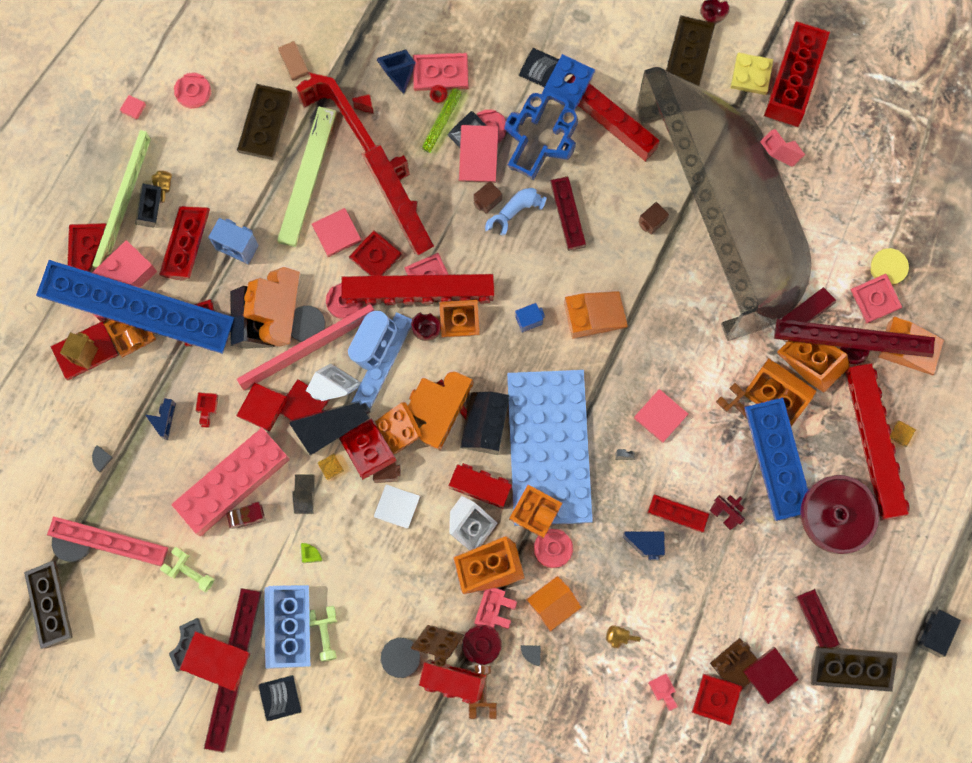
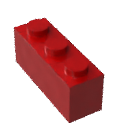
[448,463,512,509]
[419,659,486,704]

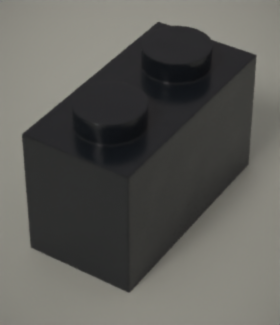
[135,183,162,228]
[918,609,961,658]

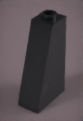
[289,400,371,456]

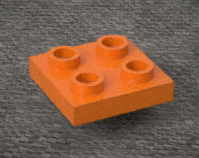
[104,320,156,358]
[374,402,423,455]
[509,485,563,539]

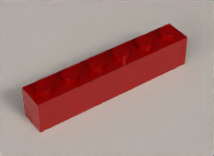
[567,75,660,162]
[361,145,434,255]

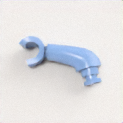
[485,188,547,236]

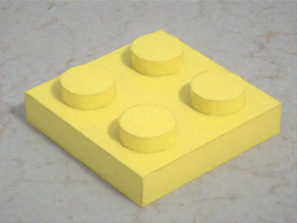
[730,52,773,95]

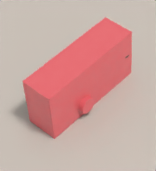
[92,240,157,322]

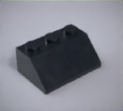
[230,286,275,349]
[460,391,509,455]

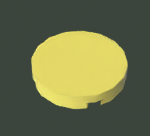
[870,248,909,285]

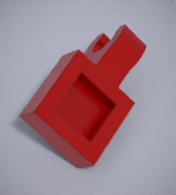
[195,392,218,428]

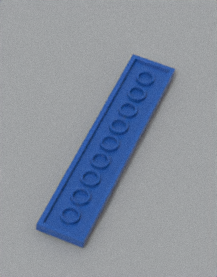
[36,260,234,354]

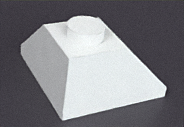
[306,363,361,401]
[449,496,497,551]

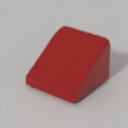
[352,94,374,114]

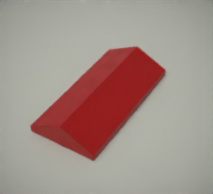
[159,206,210,281]

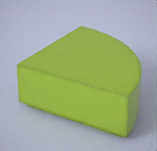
[301,543,322,563]

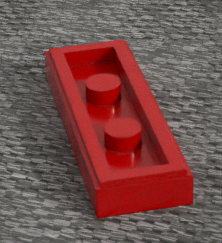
[647,494,710,533]

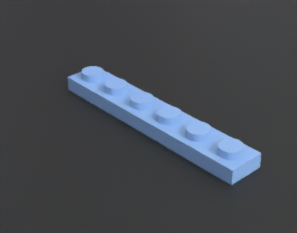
[351,312,412,410]

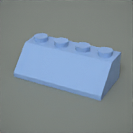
[264,585,310,669]

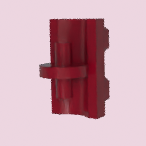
[709,495,745,530]

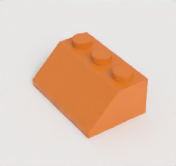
[744,358,816,426]

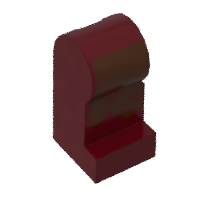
[226,502,266,529]

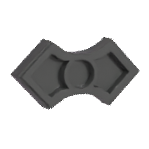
[169,618,206,672]

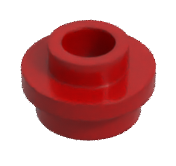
[430,84,448,103]

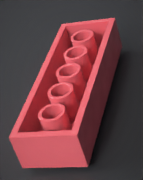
[171,427,290,537]

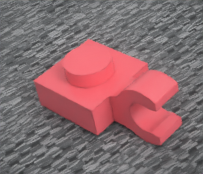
[648,673,677,711]

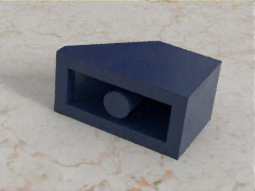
[623,531,665,561]

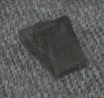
[292,474,315,514]

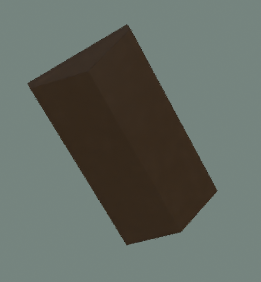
[24,560,73,649]
[811,646,898,692]

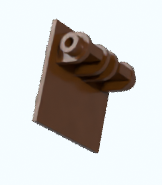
[411,625,464,667]
[710,638,757,689]

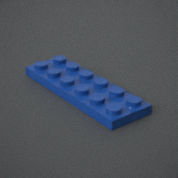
[744,398,808,521]

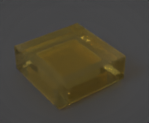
[890,420,916,447]
[317,454,344,480]

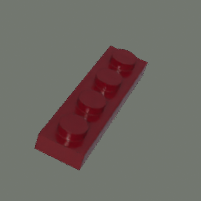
[550,176,586,251]

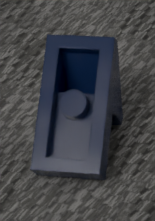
[146,398,176,440]

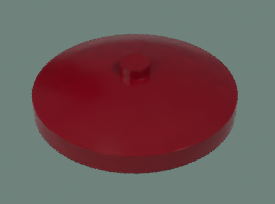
[801,475,879,554]

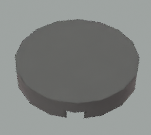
[291,306,326,342]
[52,537,91,562]
[380,638,420,678]

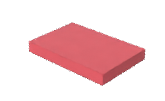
[413,53,468,91]
[459,125,498,183]

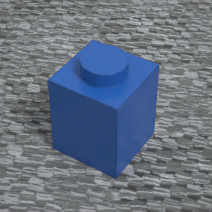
[515,303,545,333]

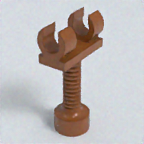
[716,383,747,419]
[469,666,497,719]

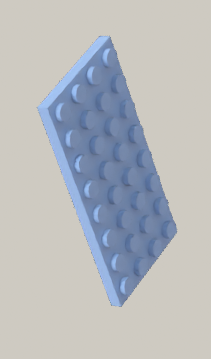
[507,370,593,526]

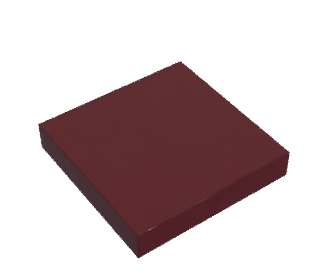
[743,647,799,704]

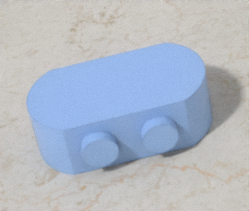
[348,311,397,370]

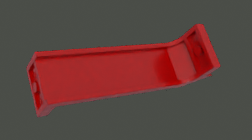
[296,72,410,180]

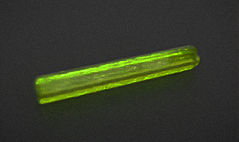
[422,88,462,153]

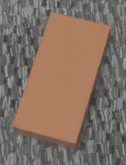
[278,41,308,81]

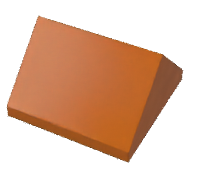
[439,300,480,337]
[526,576,582,631]

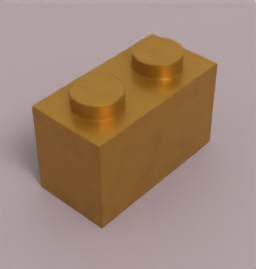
[60,332,98,369]

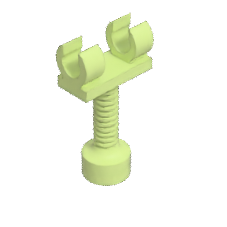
[159,547,215,592]
[309,606,337,662]

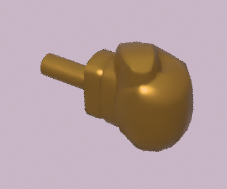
[151,170,172,203]
[606,625,641,648]

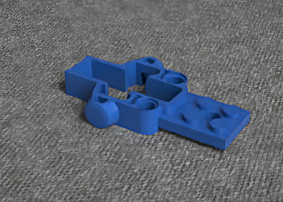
[504,54,596,181]

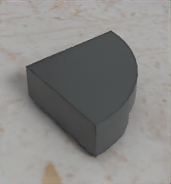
[92,445,113,473]
[615,449,635,460]
[520,645,541,666]

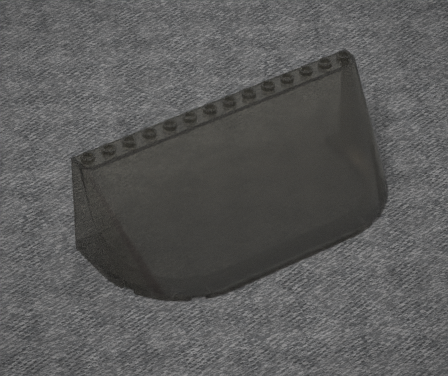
[636,67,811,341]

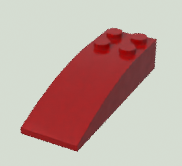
[764,21,830,128]

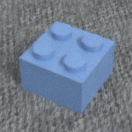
[208,218,259,265]

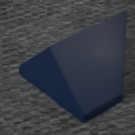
[377,49,416,95]

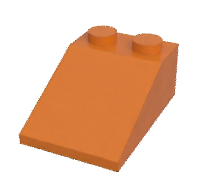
[564,291,628,339]
[878,317,944,375]
[777,341,849,393]
[453,536,525,594]

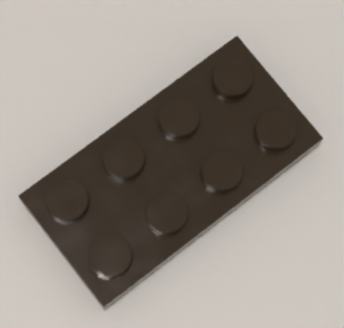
[663,15,716,91]
[237,83,292,160]

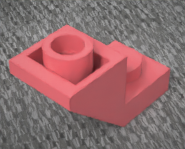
[760,129,805,167]

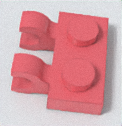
[474,588,517,629]

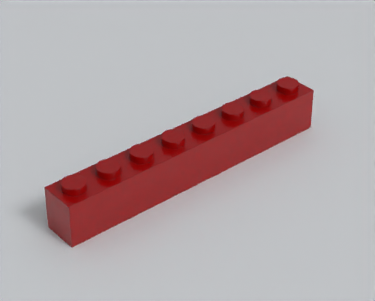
[341,274,494,306]
[845,363,910,521]

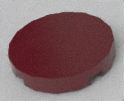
[462,624,502,665]

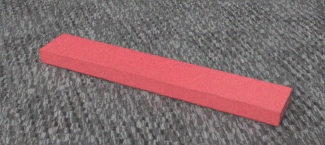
[47,516,169,567]

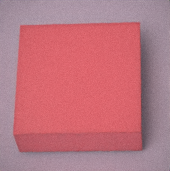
[120,95,146,120]

